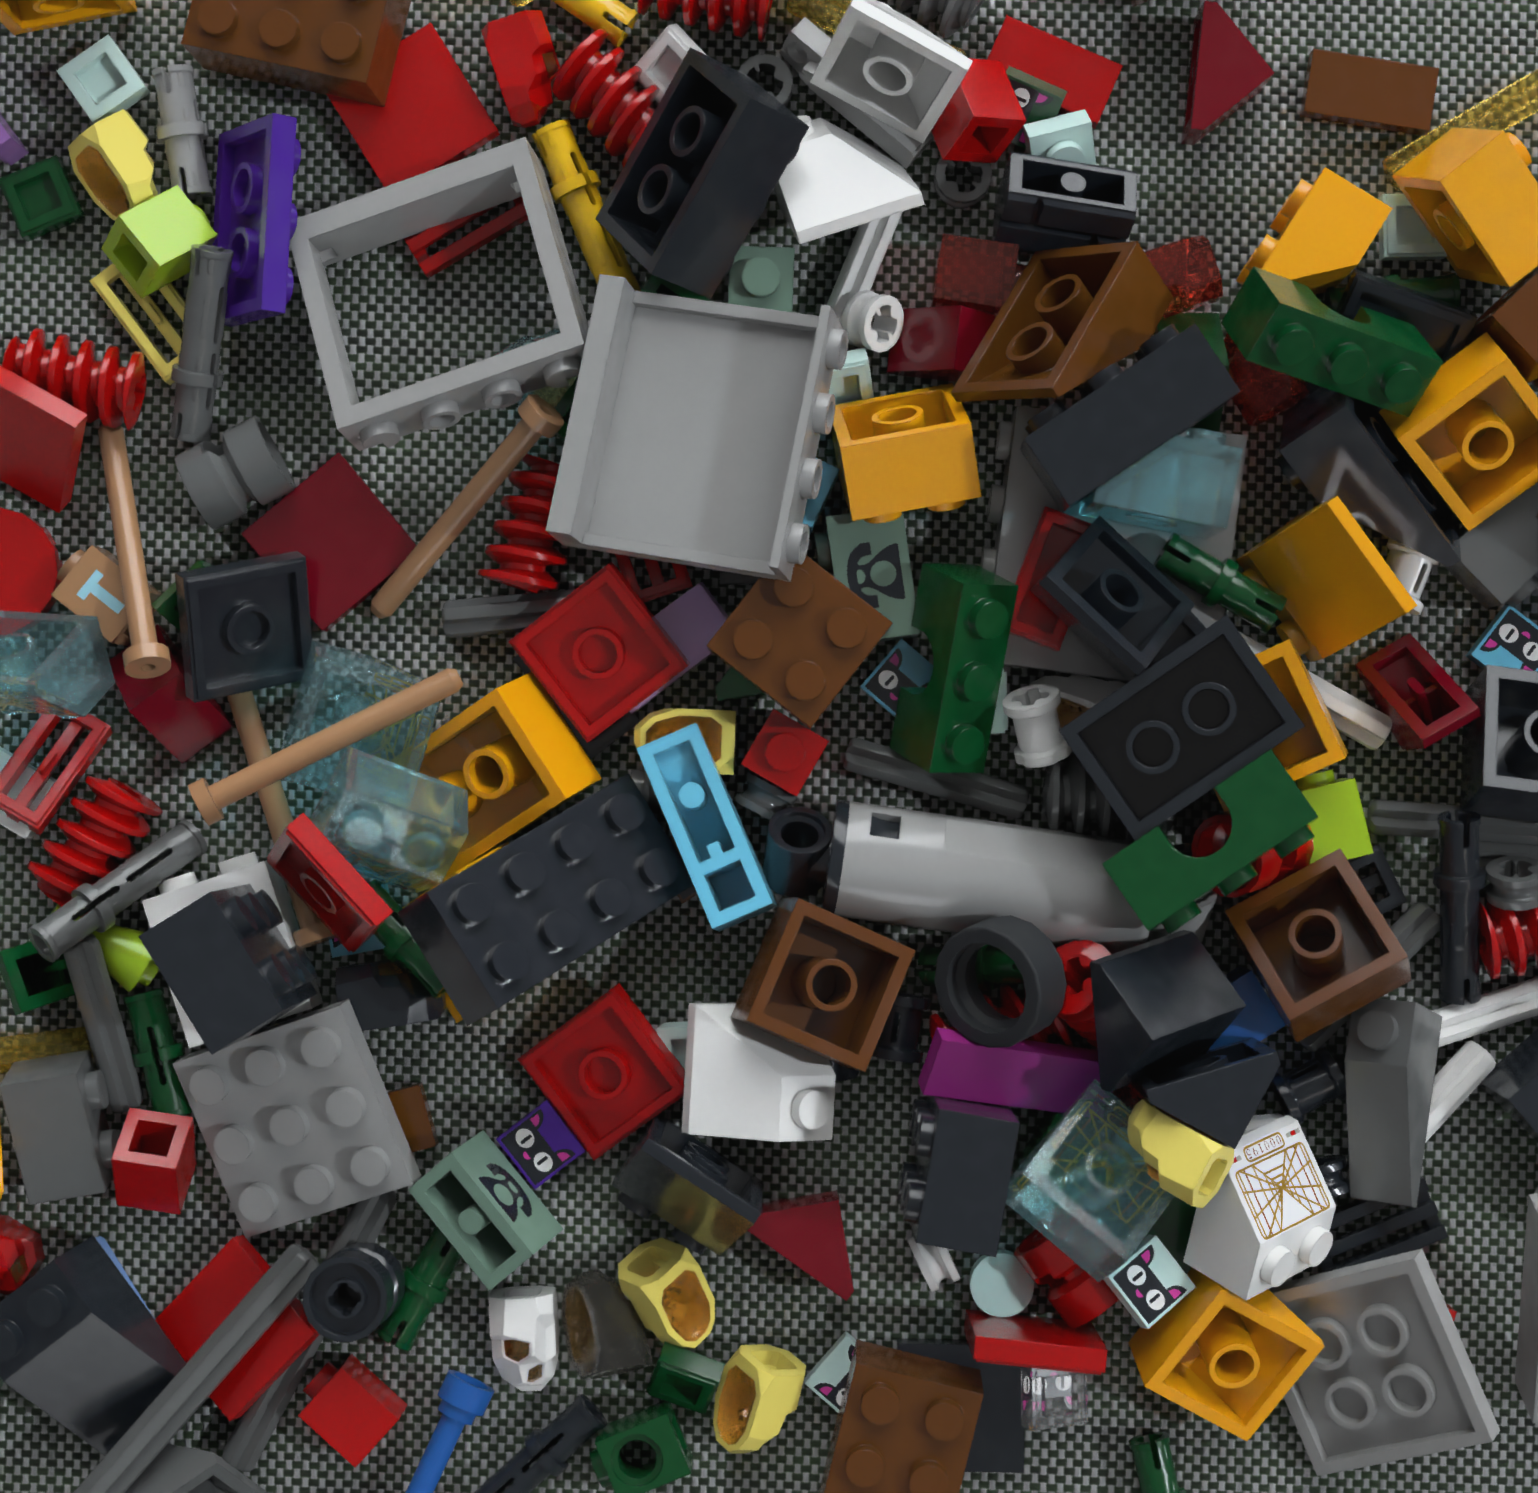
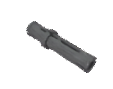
[169,244,234,443]
[27,819,208,963]

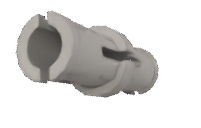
[151,64,213,200]

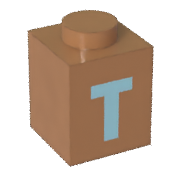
[51,545,162,646]

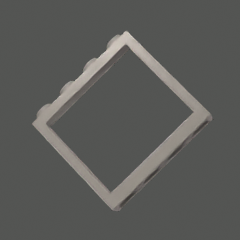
[290,137,589,451]

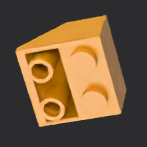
[1236,167,1393,295]

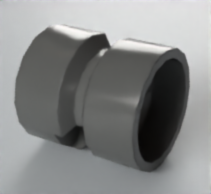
[174,415,295,530]

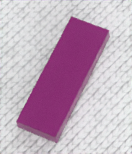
[918,1027,1113,1118]

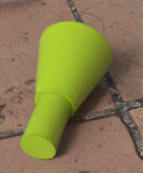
[50,904,159,992]

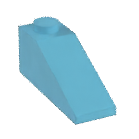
[636,723,778,932]

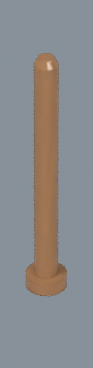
[370,394,564,619]
[98,424,171,679]
[188,668,463,826]
[227,691,336,949]

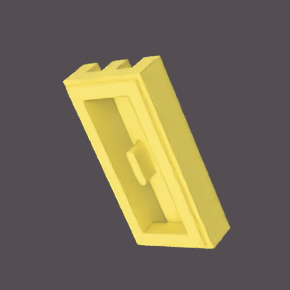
[90,263,186,385]

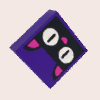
[496,1099,586,1189]

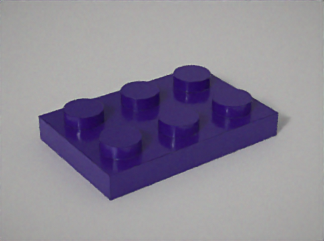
[212,113,301,327]

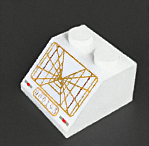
[1183,1115,1336,1301]

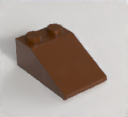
[951,241,1173,402]

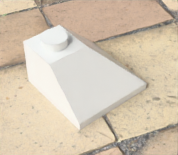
[810,0,973,144]
[774,115,925,244]
[681,1003,836,1142]

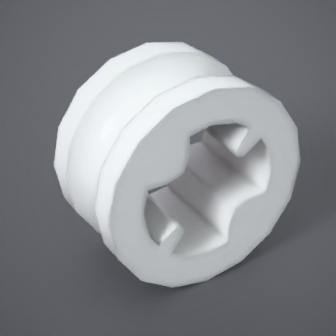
[842,290,904,353]
[907,1237,961,1292]

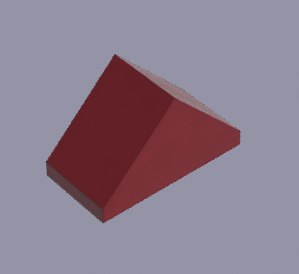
[1181,1,1274,145]
[886,305,996,382]
[107,624,235,764]
[1355,633,1481,750]
[747,1190,854,1301]

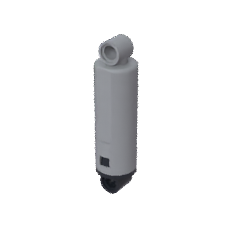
[762,799,1217,954]

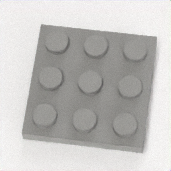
[172,999,421,1238]
[1269,1249,1500,1476]

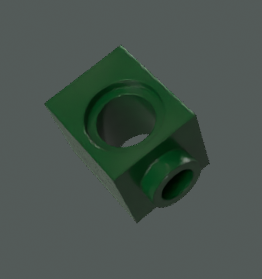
[590,1400,693,1493]

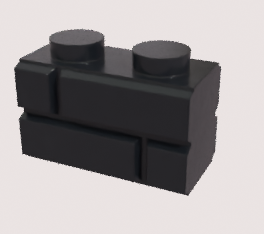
[992,151,1137,252]

